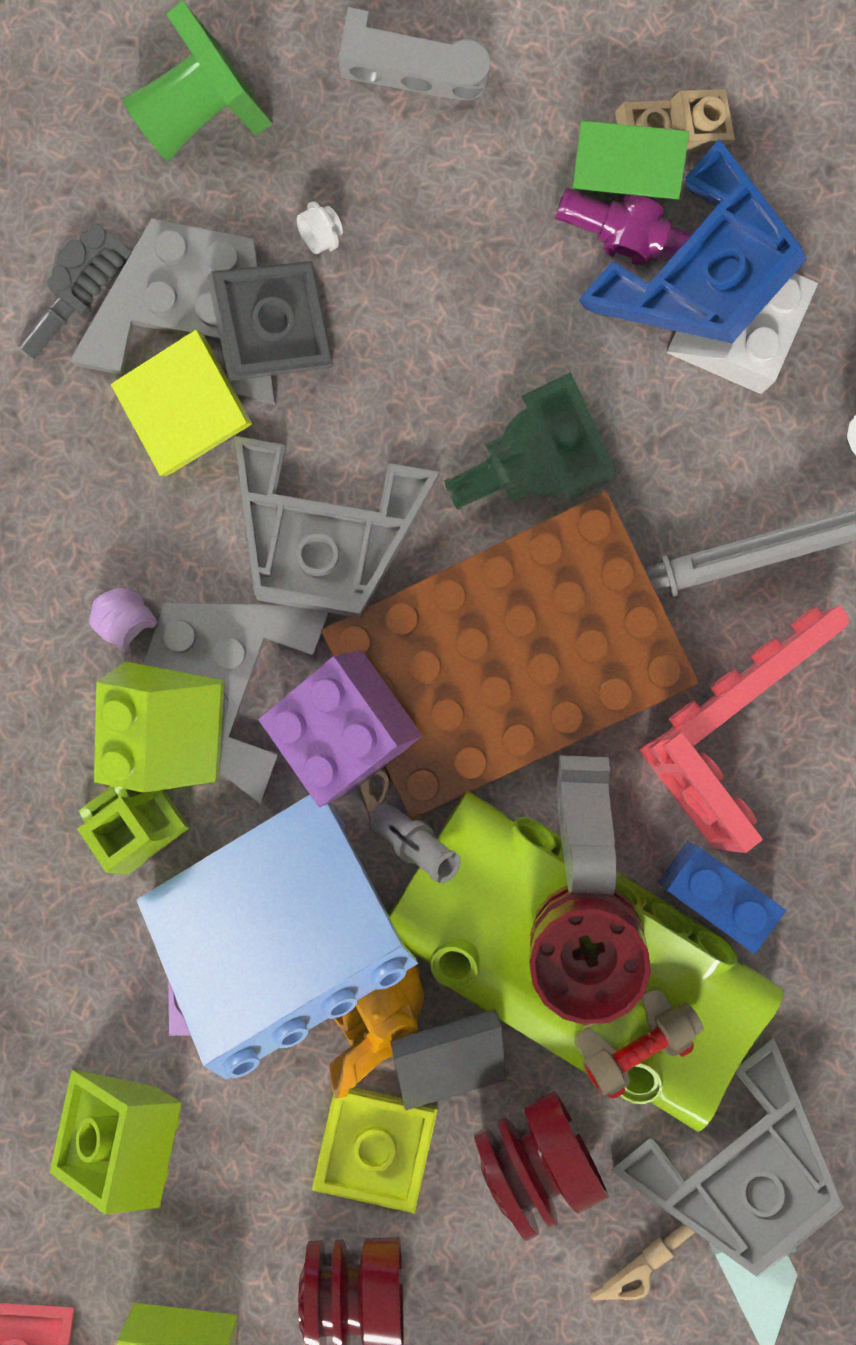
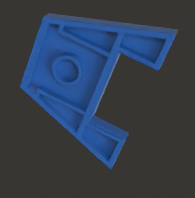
[579,139,807,344]

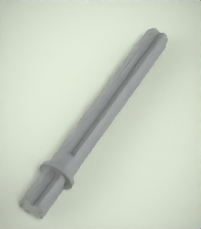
[644,507,856,597]

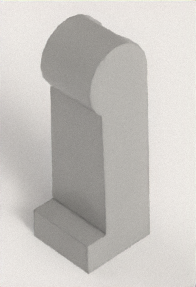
[338,7,490,100]
[556,755,616,896]

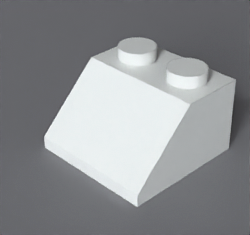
[667,273,818,394]

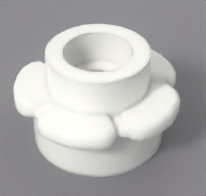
[297,201,343,254]

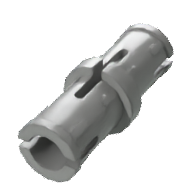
[370,802,461,883]

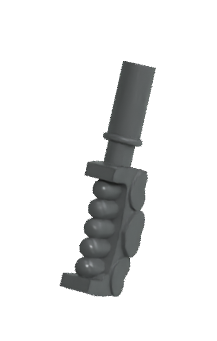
[17,224,132,359]

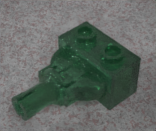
[444,372,618,510]

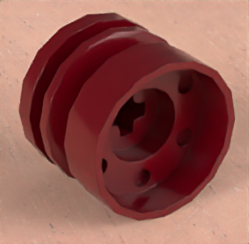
[529,885,651,1025]
[474,1091,609,1241]
[298,1237,404,1345]

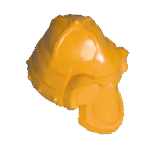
[330,965,424,1098]

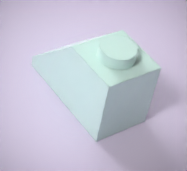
[709,1243,797,1345]

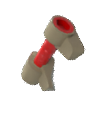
[574,990,704,1099]

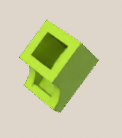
[77,786,190,875]

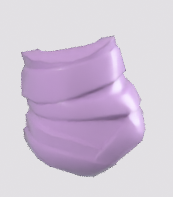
[89,588,158,654]

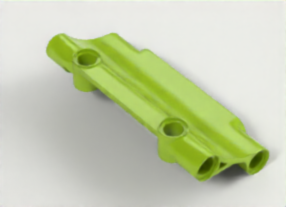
[388,790,784,1132]

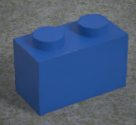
[657,840,787,954]

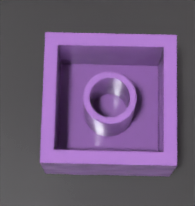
[258,650,423,808]

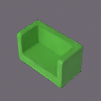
[573,120,689,200]

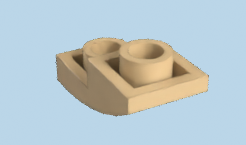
[615,89,735,153]

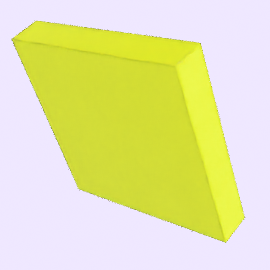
[110,330,252,476]
[312,1087,438,1214]

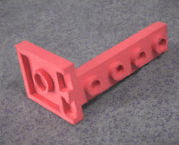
[638,605,849,853]

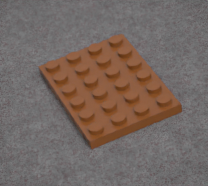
[321,491,700,819]

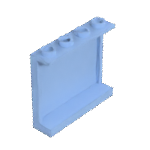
[136,795,418,1080]

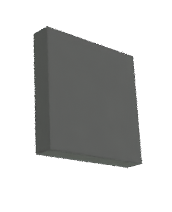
[207,261,334,381]
[390,1010,506,1111]

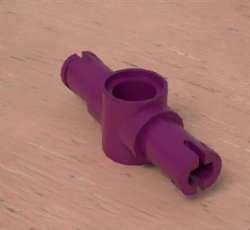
[554,187,692,265]

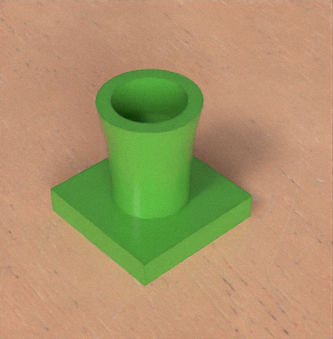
[122,0,273,162]

